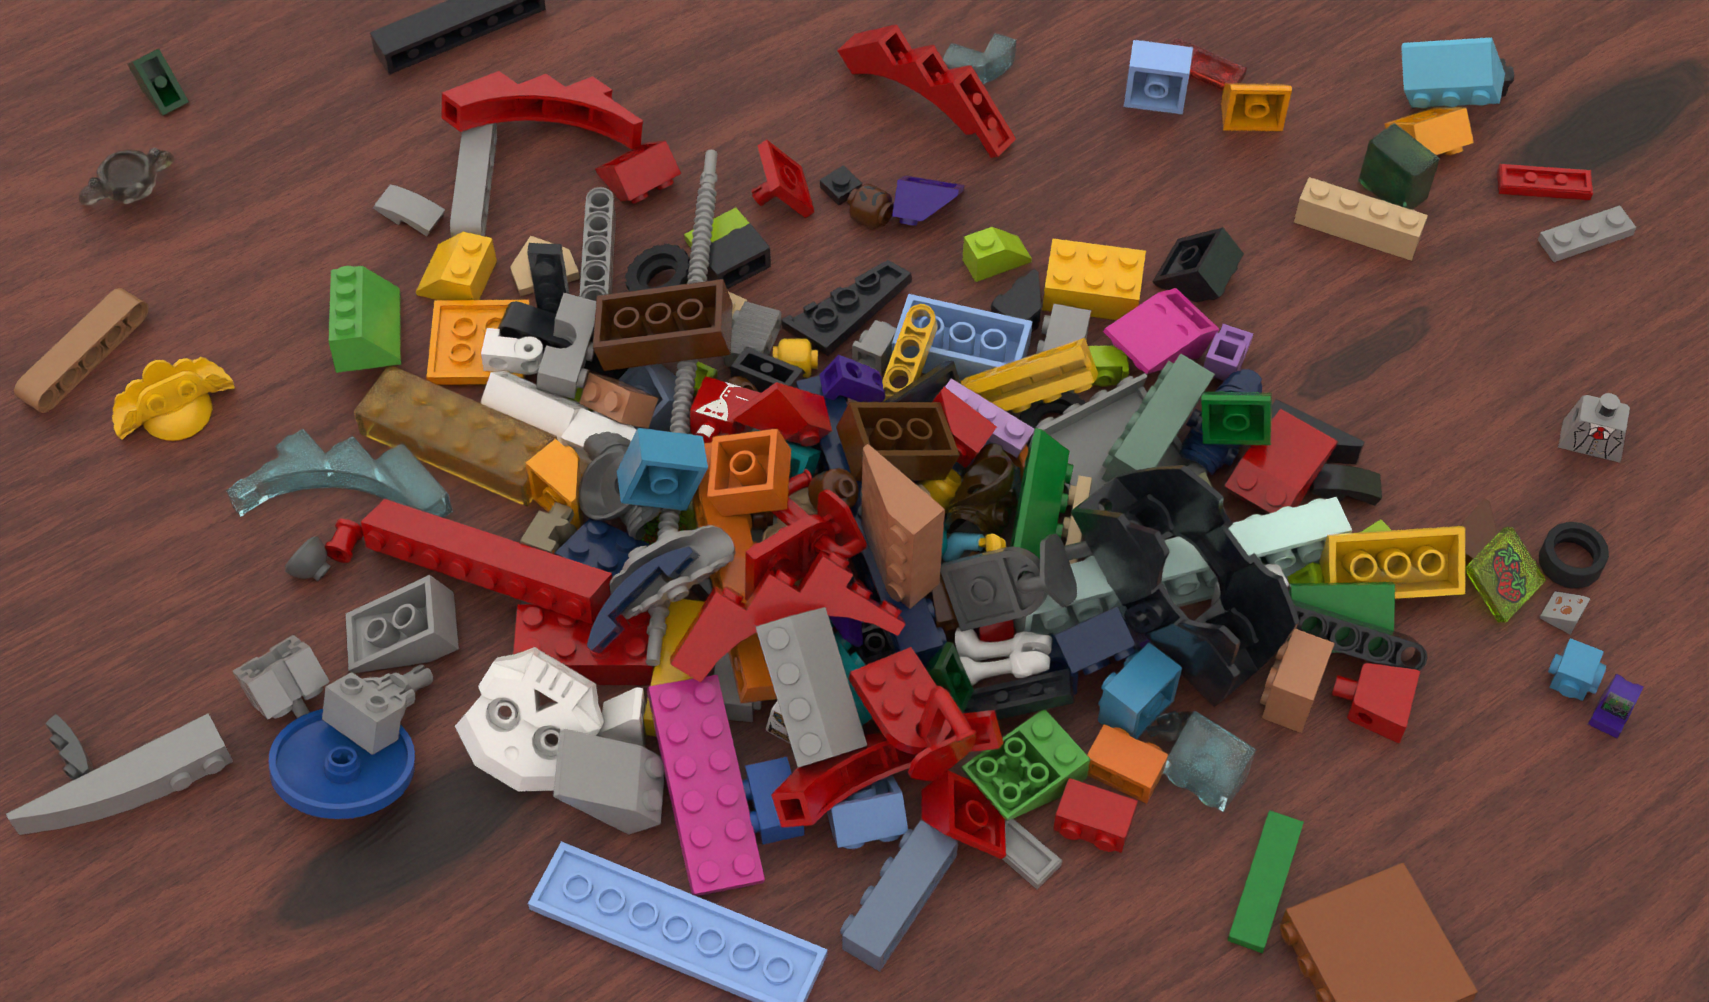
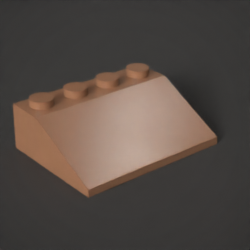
[861,444,945,609]

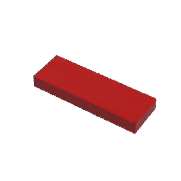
[1497,164,1593,200]

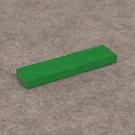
[1227,810,1304,953]

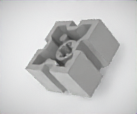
[232,635,330,719]

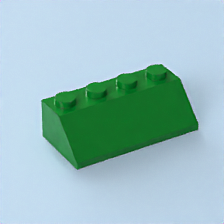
[1010,428,1074,574]

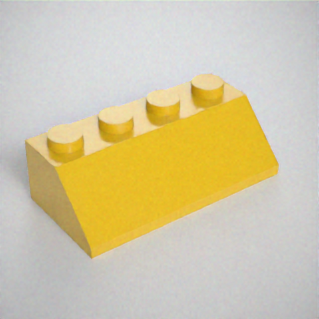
[1319,526,1465,599]

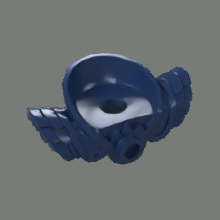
[1179,369,1262,476]

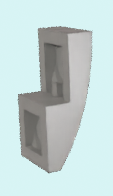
[373,184,445,236]

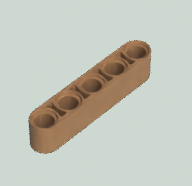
[14,288,148,413]

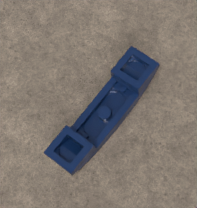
[587,546,700,653]

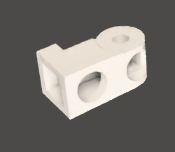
[481,328,543,375]

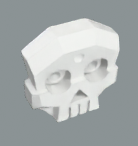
[455,647,604,791]

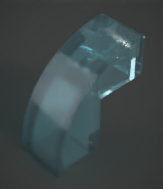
[943,33,1016,84]

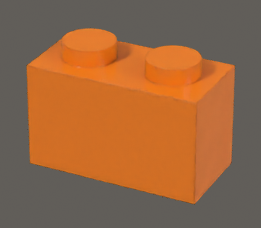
[1087,724,1169,804]

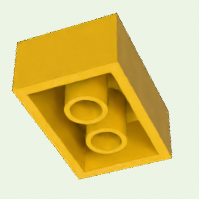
[1042,238,1146,320]

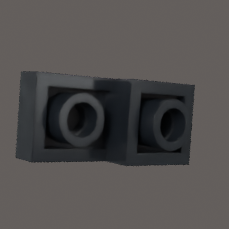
[1310,464,1382,506]

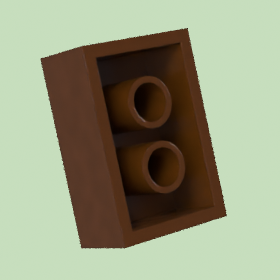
[836,402,960,481]

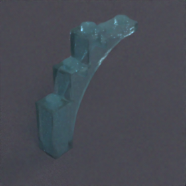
[226,429,453,518]

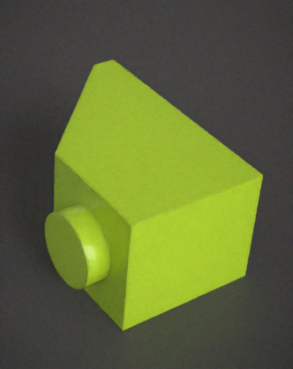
[963,227,1032,282]

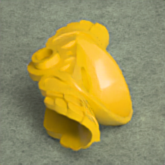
[112,357,235,441]

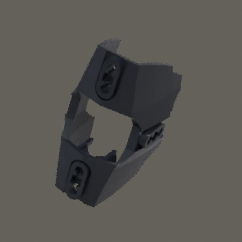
[1071,465,1300,707]

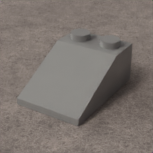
[345,575,459,673]
[553,729,665,835]

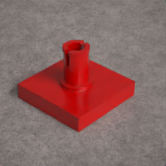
[751,140,815,218]

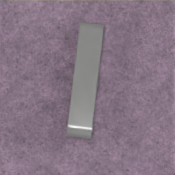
[450,123,497,237]
[580,187,616,301]

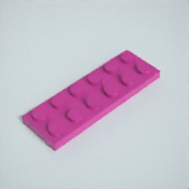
[647,675,765,896]

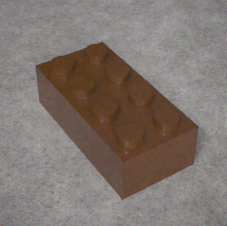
[593,279,733,371]

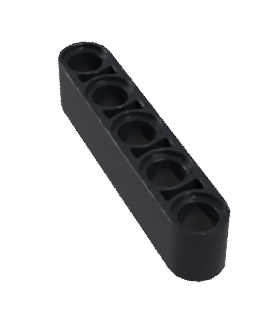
[498,301,629,380]
[1290,600,1428,671]

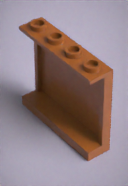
[1280,863,1478,1002]

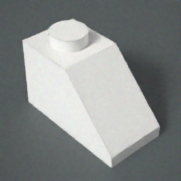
[596,687,646,748]

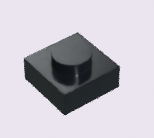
[820,165,862,205]

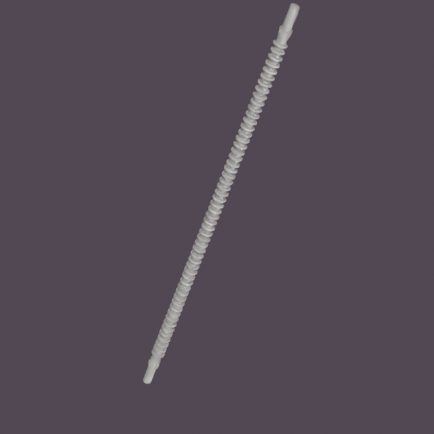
[646,150,718,666]

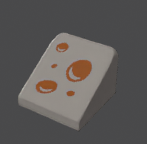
[1540,591,1590,635]

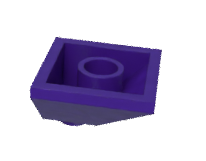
[892,175,965,225]

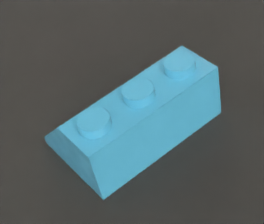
[1401,37,1505,108]

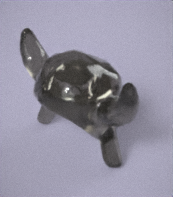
[79,148,174,205]

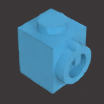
[1548,638,1607,701]

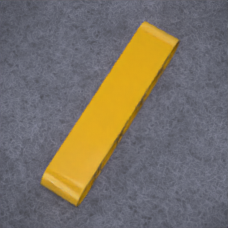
[882,304,938,402]

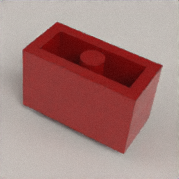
[1053,778,1138,853]

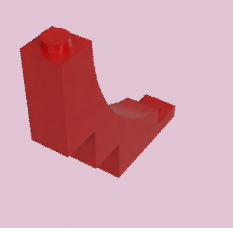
[837,24,1016,158]

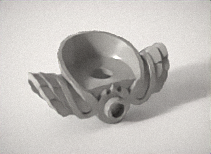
[609,525,736,619]

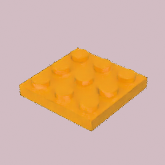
[426,300,530,385]

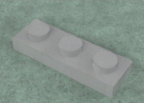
[1538,206,1636,262]

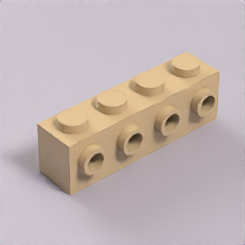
[1294,177,1428,261]

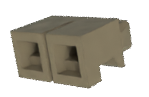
[520,502,577,554]

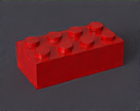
[513,604,655,685]

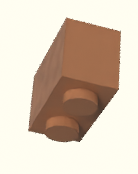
[579,373,658,429]

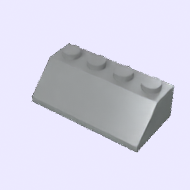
[756,607,867,767]

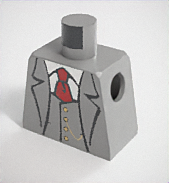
[1558,393,1630,462]

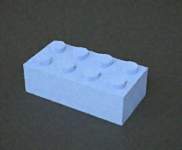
[892,294,1032,380]

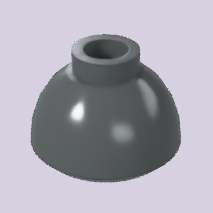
[285,536,331,581]

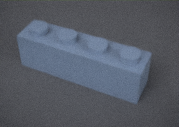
[840,820,958,972]

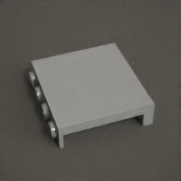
[1036,373,1208,510]

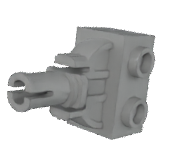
[322,664,433,755]

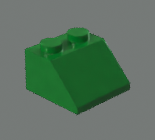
[1201,391,1272,445]

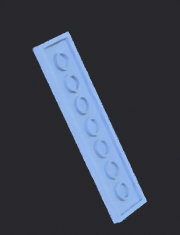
[528,842,828,1002]

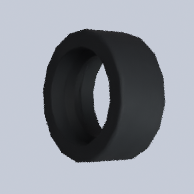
[1539,522,1609,589]

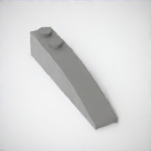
[6,713,233,835]

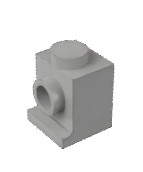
[852,320,897,374]

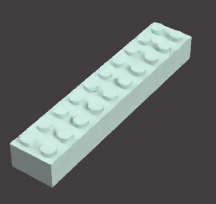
[1013,497,1352,635]

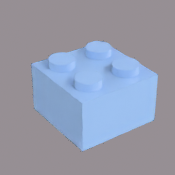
[1124,40,1193,114]

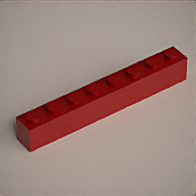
[361,499,613,624]

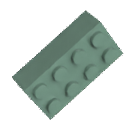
[1102,354,1215,482]

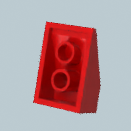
[1224,409,1338,515]

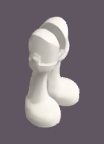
[955,627,1052,685]

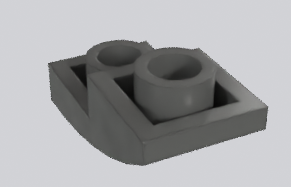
[45,714,94,780]

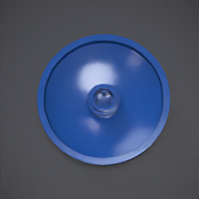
[269,709,415,819]

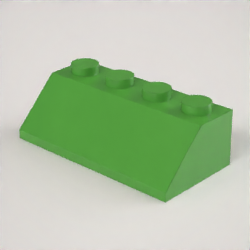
[329,266,401,373]

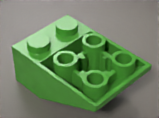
[961,710,1090,821]

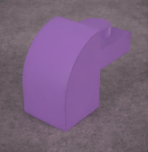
[1204,324,1253,381]

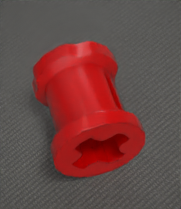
[324,518,363,563]

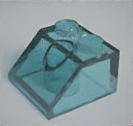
[1163,711,1256,812]

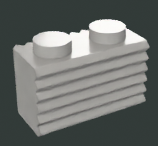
[724,301,782,367]

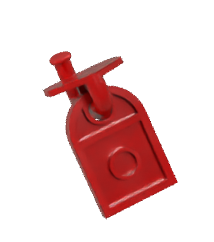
[745,469,867,601]
[848,647,976,782]

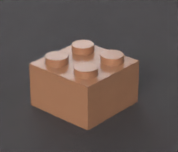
[1260,629,1335,733]

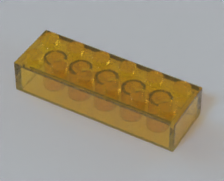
[354,366,558,507]

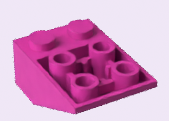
[1103,288,1219,374]

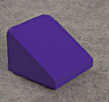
[828,616,863,647]

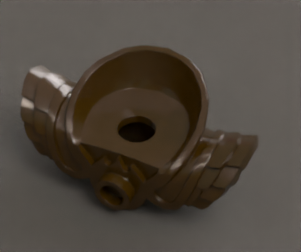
[944,443,1017,535]

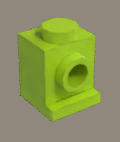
[1088,346,1129,387]

